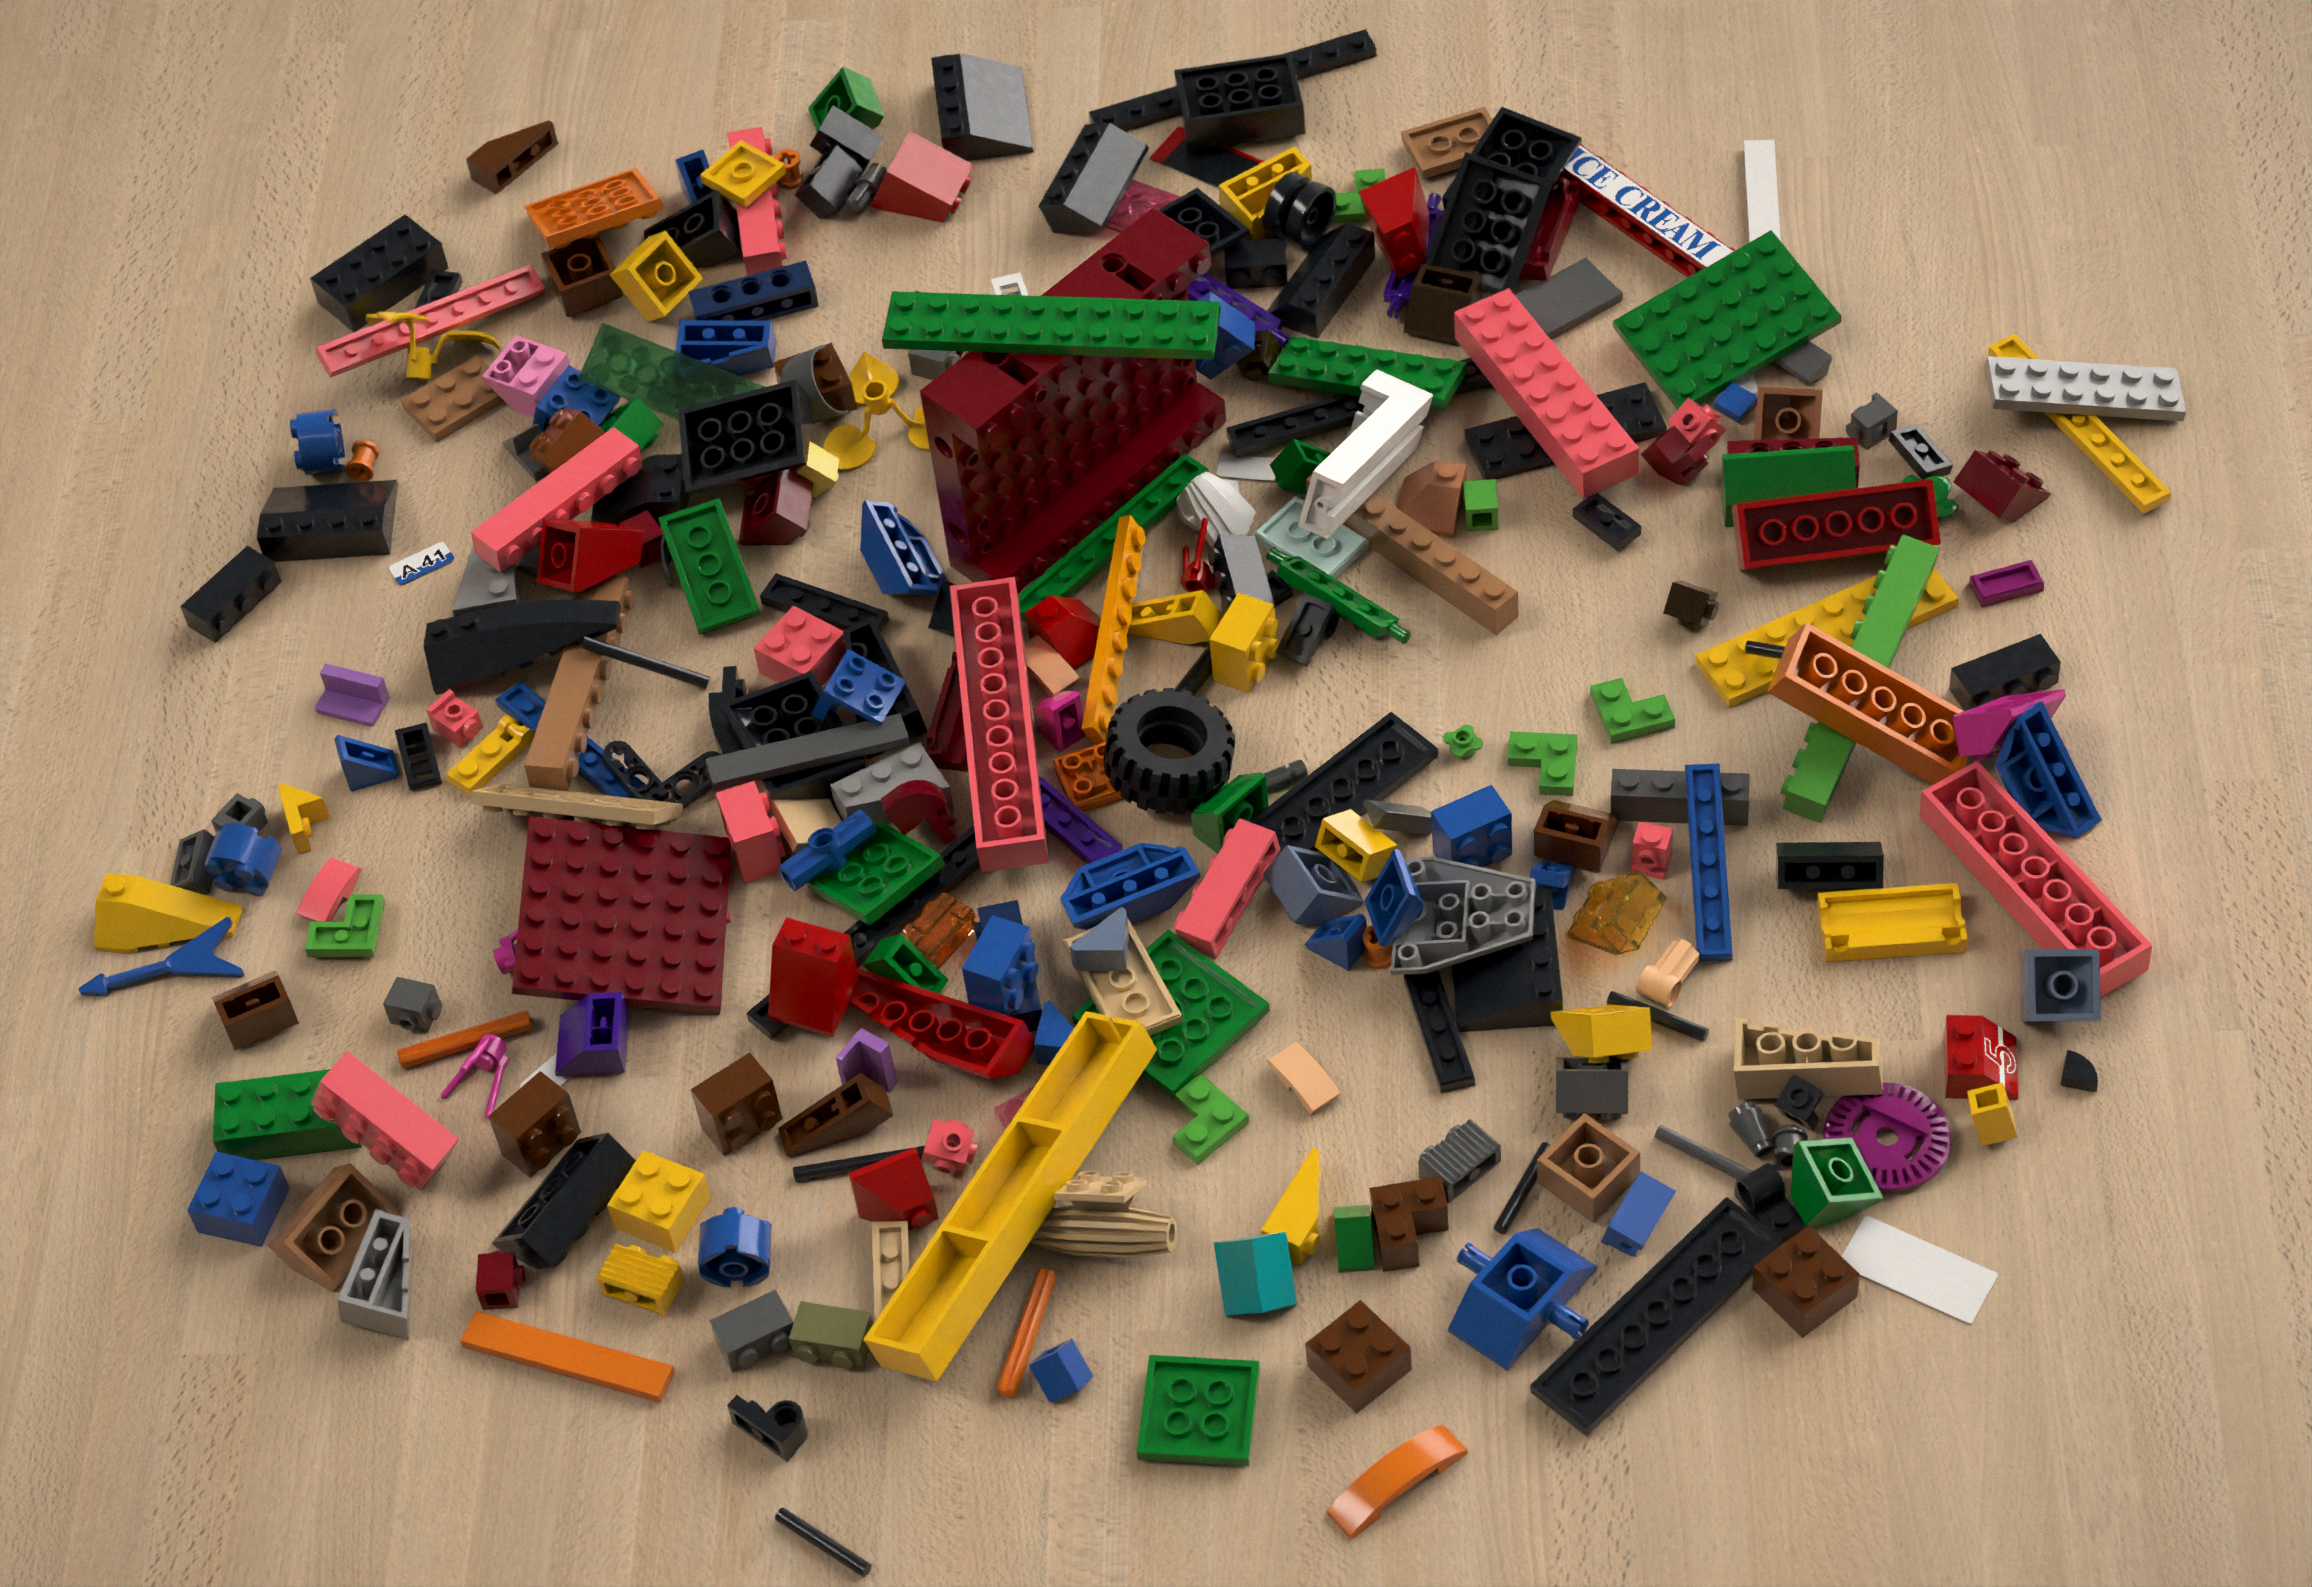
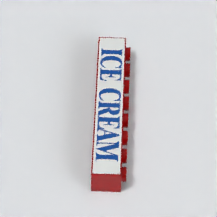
[1554,143,1735,278]

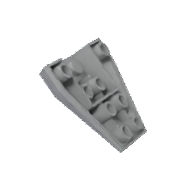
[1391,857,1536,975]

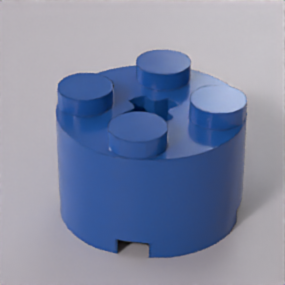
[290,409,345,476]
[204,823,282,896]
[698,1207,772,1287]

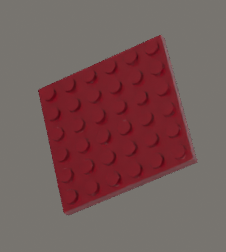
[512,816,731,1015]

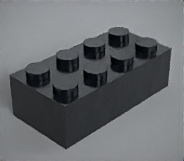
[310,214,449,333]

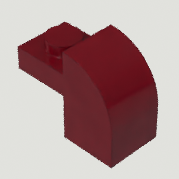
[1640,426,1715,485]
[881,780,957,844]

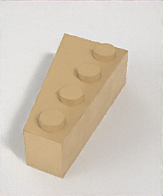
[1734,1017,1883,1099]

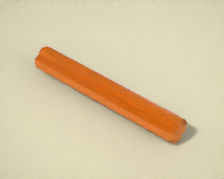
[397,1010,533,1069]
[997,1268,1056,1398]

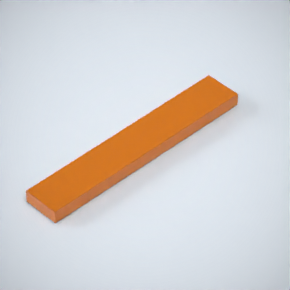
[460,1311,675,1403]

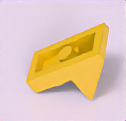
[277,784,329,854]

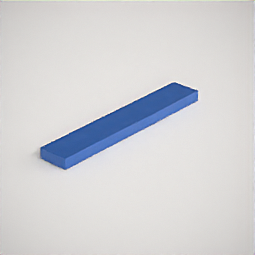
[495,681,646,798]
[1685,763,1733,962]

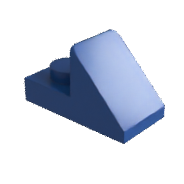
[1529,860,1576,910]

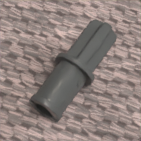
[847,163,887,212]

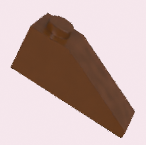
[466,120,558,195]
[778,1073,894,1158]

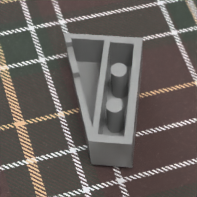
[452,545,521,616]
[830,742,954,826]
[338,1210,412,1340]

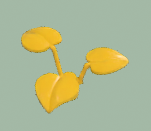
[366,312,500,381]
[823,352,930,471]

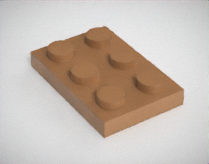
[1401,107,1492,179]
[401,355,504,443]

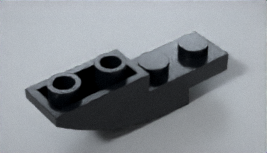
[709,666,746,786]

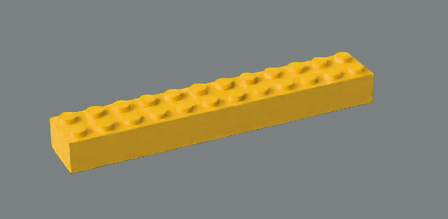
[863,1011,1157,1381]

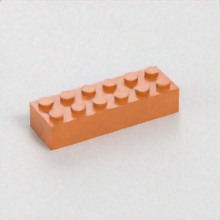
[1767,622,1969,785]

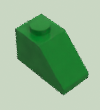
[1270,439,1331,495]
[863,934,949,994]

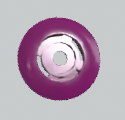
[1823,1083,1951,1192]

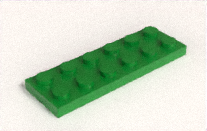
[1268,336,1467,410]

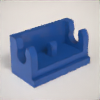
[1601,1171,1676,1256]

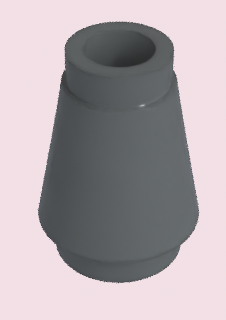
[1728,1102,1774,1158]

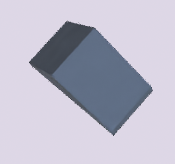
[1070,906,1129,971]

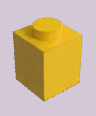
[1967,1082,2018,1146]

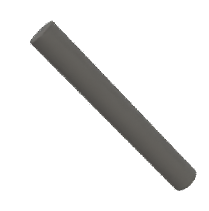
[1655,1125,1752,1179]

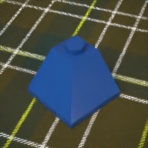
[1364,849,1424,947]

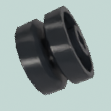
[1263,172,1337,249]

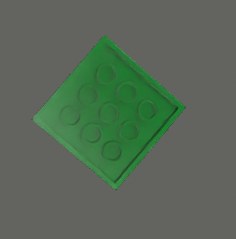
[1072,929,1270,1099]

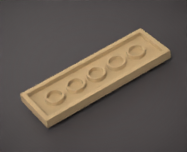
[470,784,683,830]

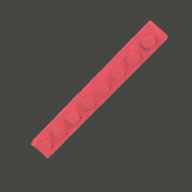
[315,264,546,378]

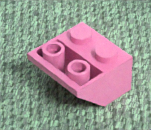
[482,335,570,418]

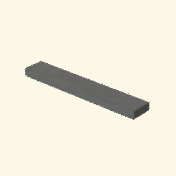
[705,713,909,791]

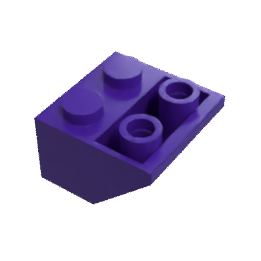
[555,992,629,1076]

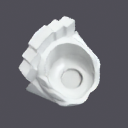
[1177,472,1256,546]

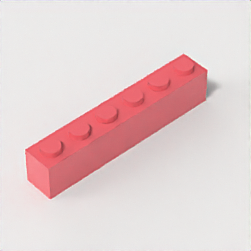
[727,127,787,276]
[471,427,643,573]

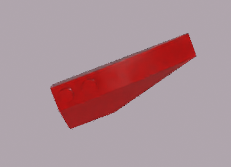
[849,968,1035,1079]

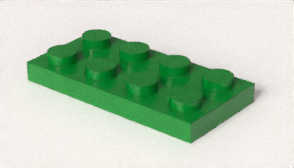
[658,498,760,635]

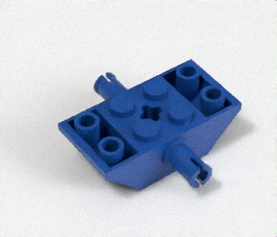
[1448,1228,1596,1371]

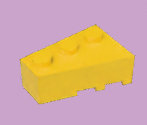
[1219,146,1312,240]

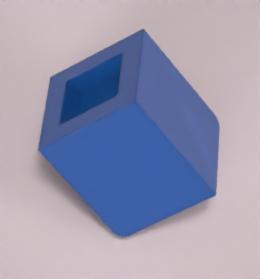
[1029,1339,1093,1402]

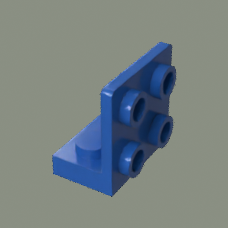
[532,365,620,433]
[811,649,905,726]

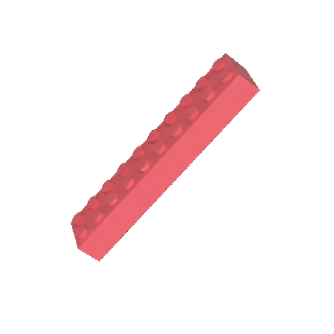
[950,577,1049,872]

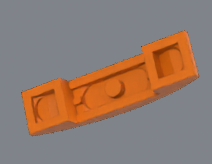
[1327,1425,1467,1540]

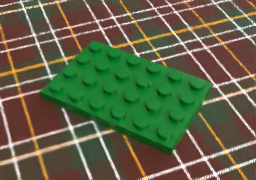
[1613,230,1842,410]

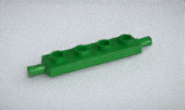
[1266,547,1411,644]

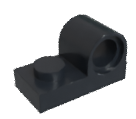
[1275,593,1339,667]
[1734,1163,1806,1244]
[727,1395,808,1462]

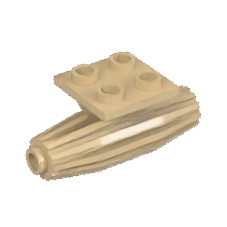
[1030,1171,1177,1258]

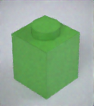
[1464,479,1499,531]

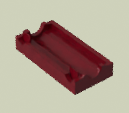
[1519,178,1582,281]
[924,652,969,772]

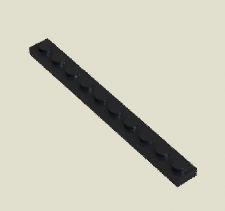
[1089,29,1377,132]
[1226,358,1492,458]
[746,826,980,1040]

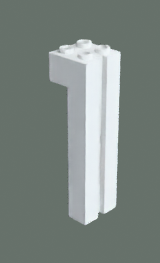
[1298,370,1433,539]

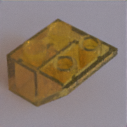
[1567,871,1667,955]

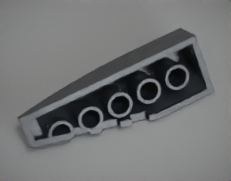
[423,599,621,695]

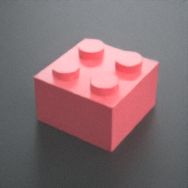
[753,606,846,687]
[716,781,785,884]

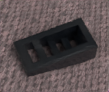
[395,722,442,790]

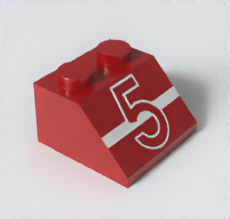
[1943,1015,2019,1100]

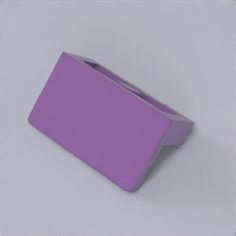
[315,663,390,727]
[836,1028,898,1093]

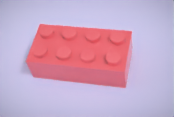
[310,1051,459,1191]

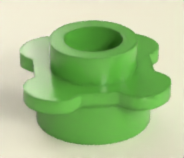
[1443,725,1483,759]

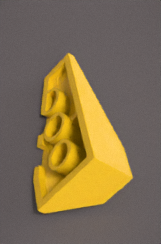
[94,873,243,954]

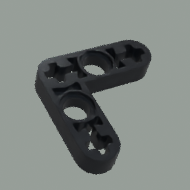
[603,741,722,809]

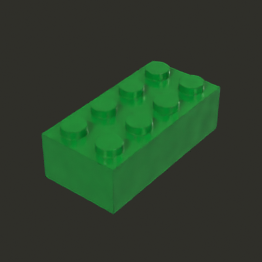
[213,1069,362,1160]

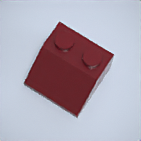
[738,469,813,546]

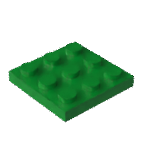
[807,821,945,926]
[1137,1355,1260,1466]

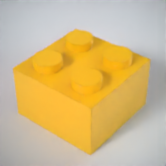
[610,231,703,322]
[1209,592,1280,693]
[607,1150,711,1253]

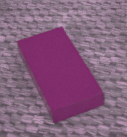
[1969,560,2045,608]

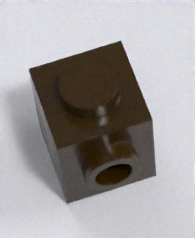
[1663,581,1719,629]

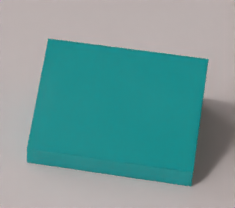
[1213,1231,1297,1315]

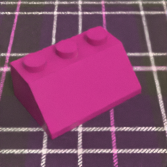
[1952,689,2066,760]

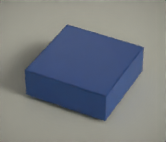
[1713,382,1757,423]

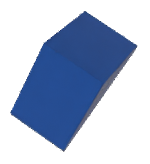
[675,149,715,204]
[334,735,400,792]
[1304,914,1367,971]
[1034,1000,1074,1065]

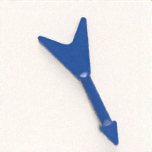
[78,917,244,996]

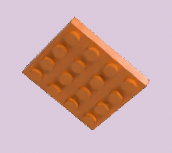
[524,168,664,249]

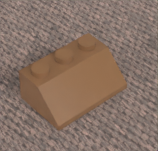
[267,1163,400,1291]

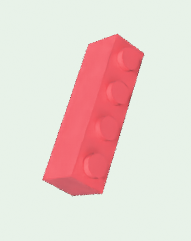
[1174,818,1281,959]

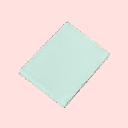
[1254,496,1369,579]

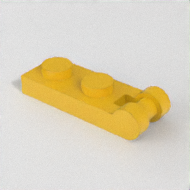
[446,715,534,796]

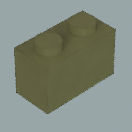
[789,1301,873,1368]

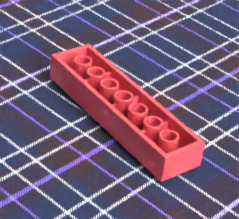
[1454,288,1639,499]
[1919,761,2153,998]

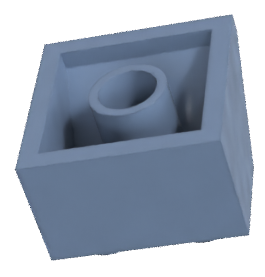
[1263,845,1364,927]
[2020,949,2101,1022]

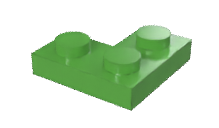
[1331,169,1385,224]
[1590,678,1675,744]
[1508,731,1578,796]
[305,894,385,957]
[1172,1073,1249,1165]

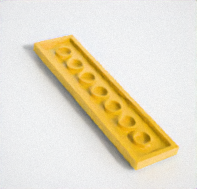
[1695,568,1959,708]

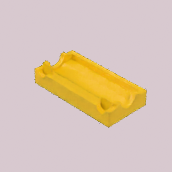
[1817,883,1967,962]

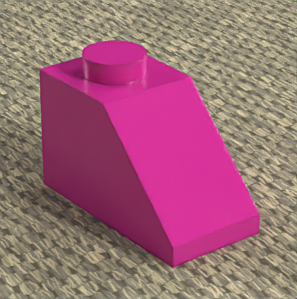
[1033,691,1086,753]

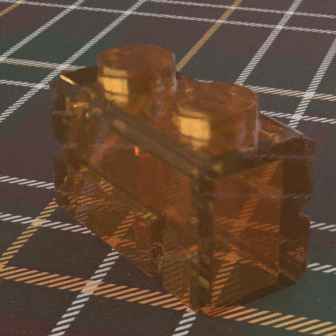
[901,892,976,970]

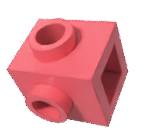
[1668,398,1727,453]
[921,1119,978,1174]

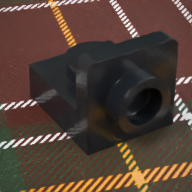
[1775,1075,1824,1132]

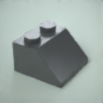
[1556,1057,1628,1119]

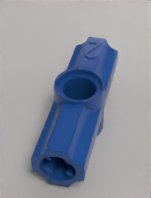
[778,809,877,892]

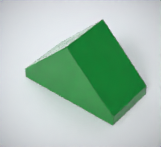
[1334,1205,1375,1273]

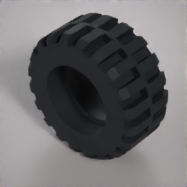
[1103,688,1235,815]

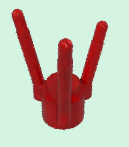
[1180,517,1215,592]

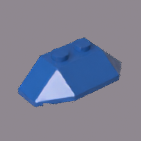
[860,500,947,596]
[1994,701,2102,838]
[1060,843,1200,930]

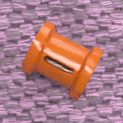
[774,149,804,189]
[345,440,380,481]
[1362,925,1393,969]

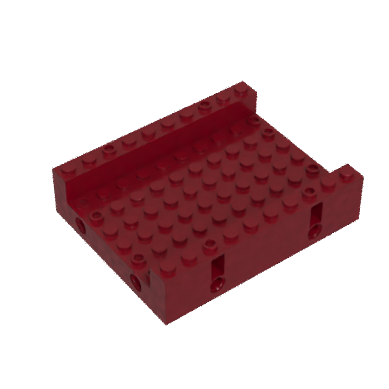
[920,207,1226,594]

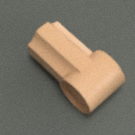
[1636,939,1699,1008]

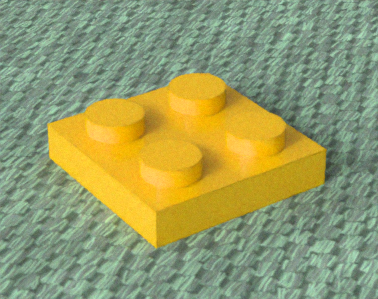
[700,140,786,208]

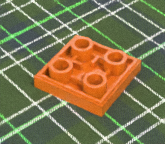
[1052,742,1123,812]

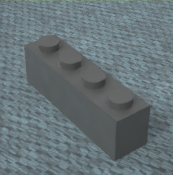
[1611,769,1750,826]

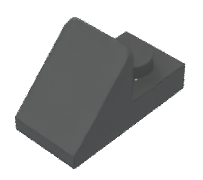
[502,424,548,481]

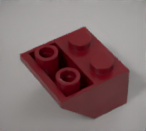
[1953,450,2051,522]

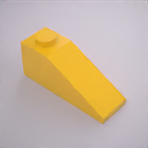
[1128,590,1223,645]
[1261,1148,1321,1266]

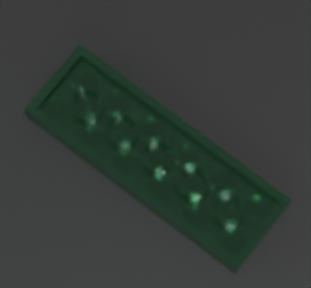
[578,322,765,421]

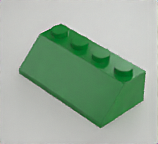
[1721,445,1856,527]

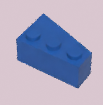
[673,320,777,392]

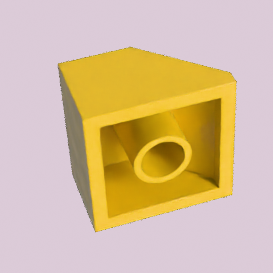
[1551,1004,1652,1063]

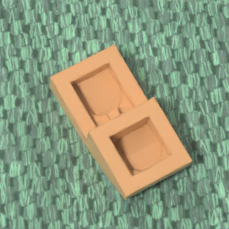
[1024,635,1080,697]
[1267,1042,1341,1115]

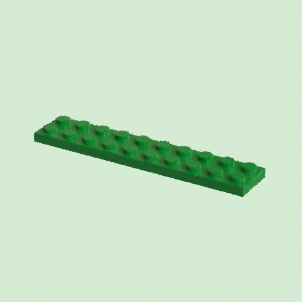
[882,291,1221,360]

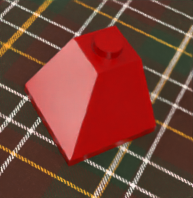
[1025,595,1101,671]
[848,1147,939,1231]

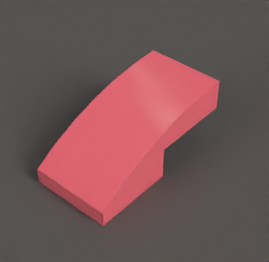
[296,858,362,922]

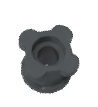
[1771,1124,1808,1171]

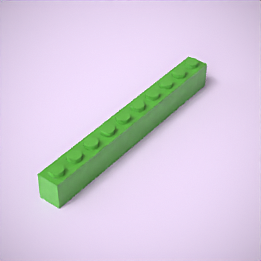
[1780,534,1940,823]

